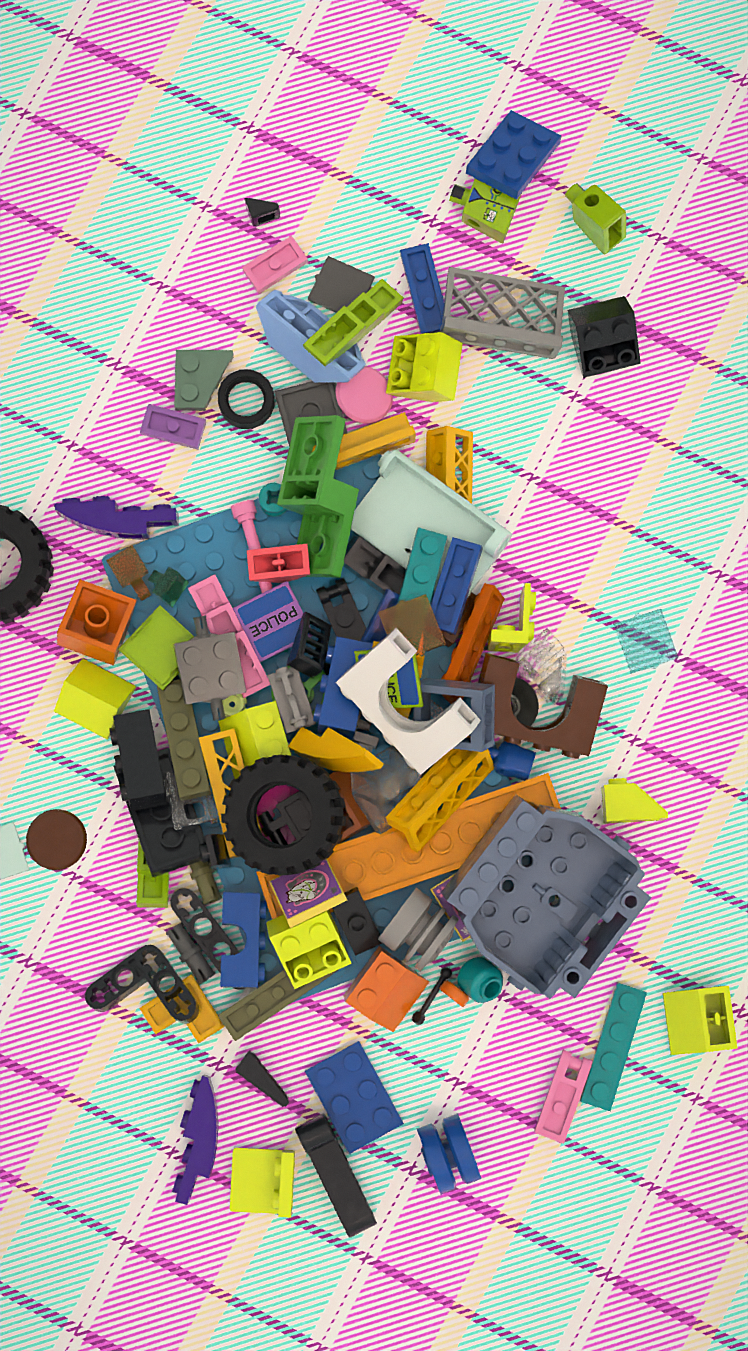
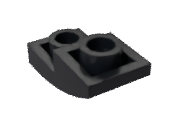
[199,834,231,869]

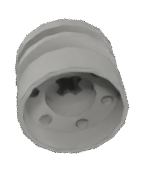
[378,887,459,972]

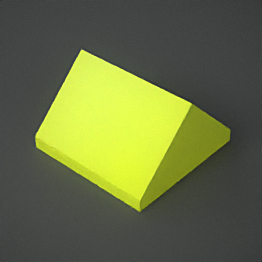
[54,659,136,740]

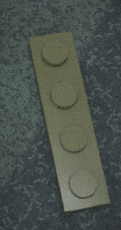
[157,679,211,801]
[218,970,339,1041]

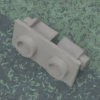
[267,667,316,733]

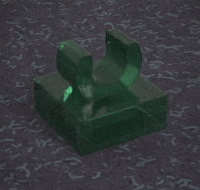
[148,567,189,608]

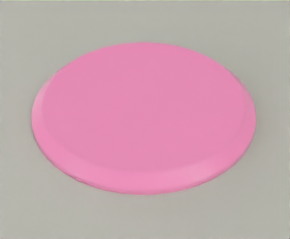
[335,366,393,424]

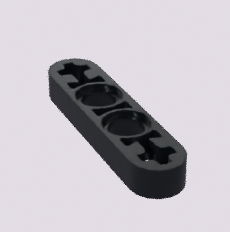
[170,888,246,990]

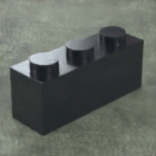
[109,709,167,811]

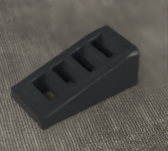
[286,612,332,678]
[235,1050,290,1107]

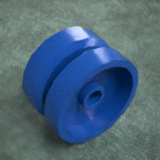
[416,1113,482,1195]

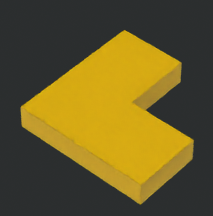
[139,974,225,1044]

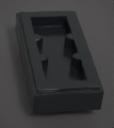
[332,887,382,956]

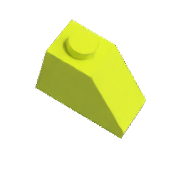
[601,778,668,824]

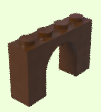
[478,653,608,759]

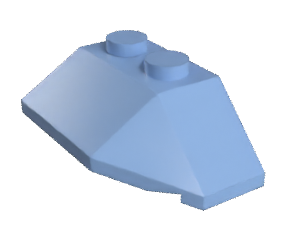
[256,289,366,383]

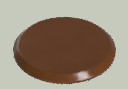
[26,809,87,870]

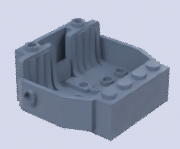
[441,794,652,999]

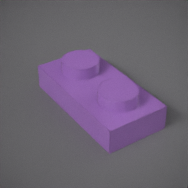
[140,404,206,450]

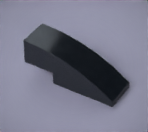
[343,536,434,595]

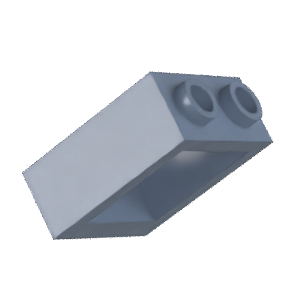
[412,678,495,752]

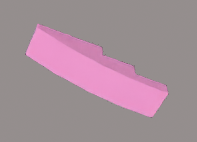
[188,574,270,698]

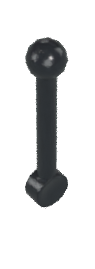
[412,967,452,1025]

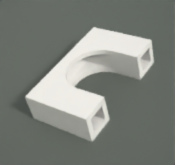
[336,628,481,775]

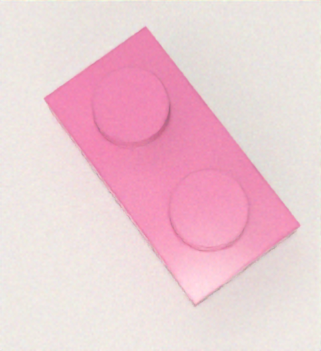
[242,235,308,294]

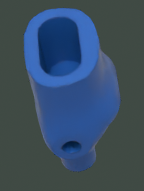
[488,741,536,781]

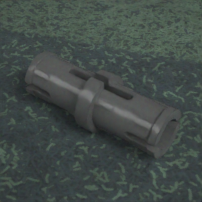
[166,922,216,985]

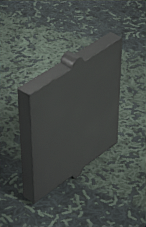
[307,256,375,313]

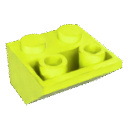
[386,332,463,402]
[266,910,352,989]
[662,986,738,1055]

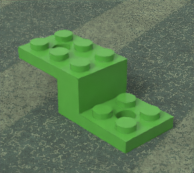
[277,415,359,578]

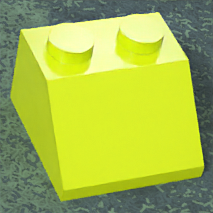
[218,701,292,779]

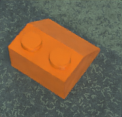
[57,579,137,666]
[343,945,429,1032]

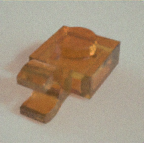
[106,545,151,601]

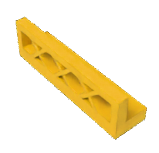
[312,412,416,470]
[426,426,473,504]
[199,728,262,859]
[386,735,494,852]

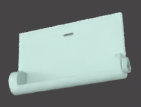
[351,449,512,598]

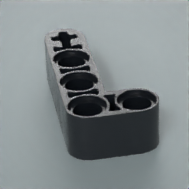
[295,1113,378,1238]

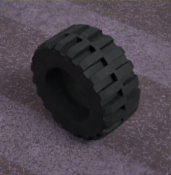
[0,505,54,624]
[221,755,346,876]

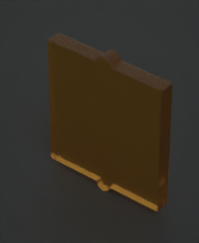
[378,594,446,657]

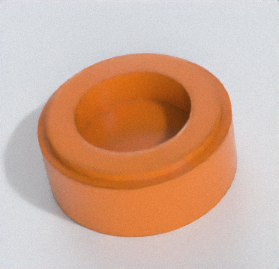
[439,980,470,1007]

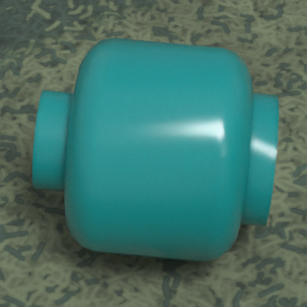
[457,957,503,1003]

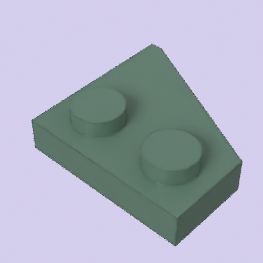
[174,350,234,411]

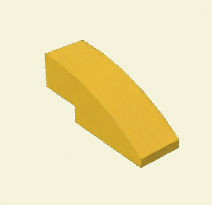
[288,727,384,772]

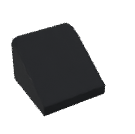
[244,198,280,227]

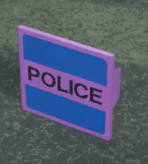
[233,581,313,662]

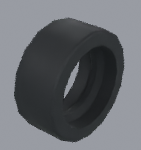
[217,369,275,429]

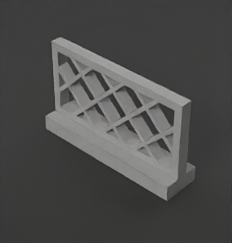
[440,267,565,359]

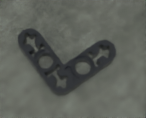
[85,945,199,1024]

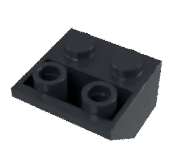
[567,296,641,378]

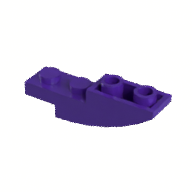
[54,496,179,540]
[172,1074,219,1205]

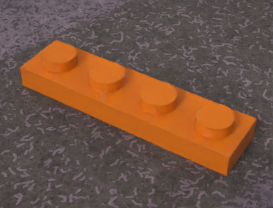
[441,583,505,704]

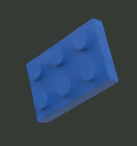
[465,110,562,200]
[305,1041,404,1154]

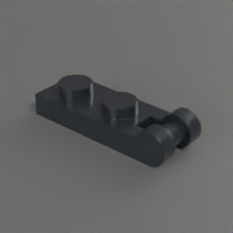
[316,577,366,641]

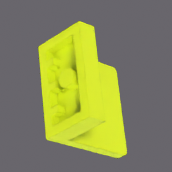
[487,583,536,653]
[230,1148,295,1218]

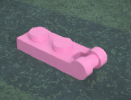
[534,1049,592,1144]

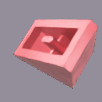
[247,544,311,583]

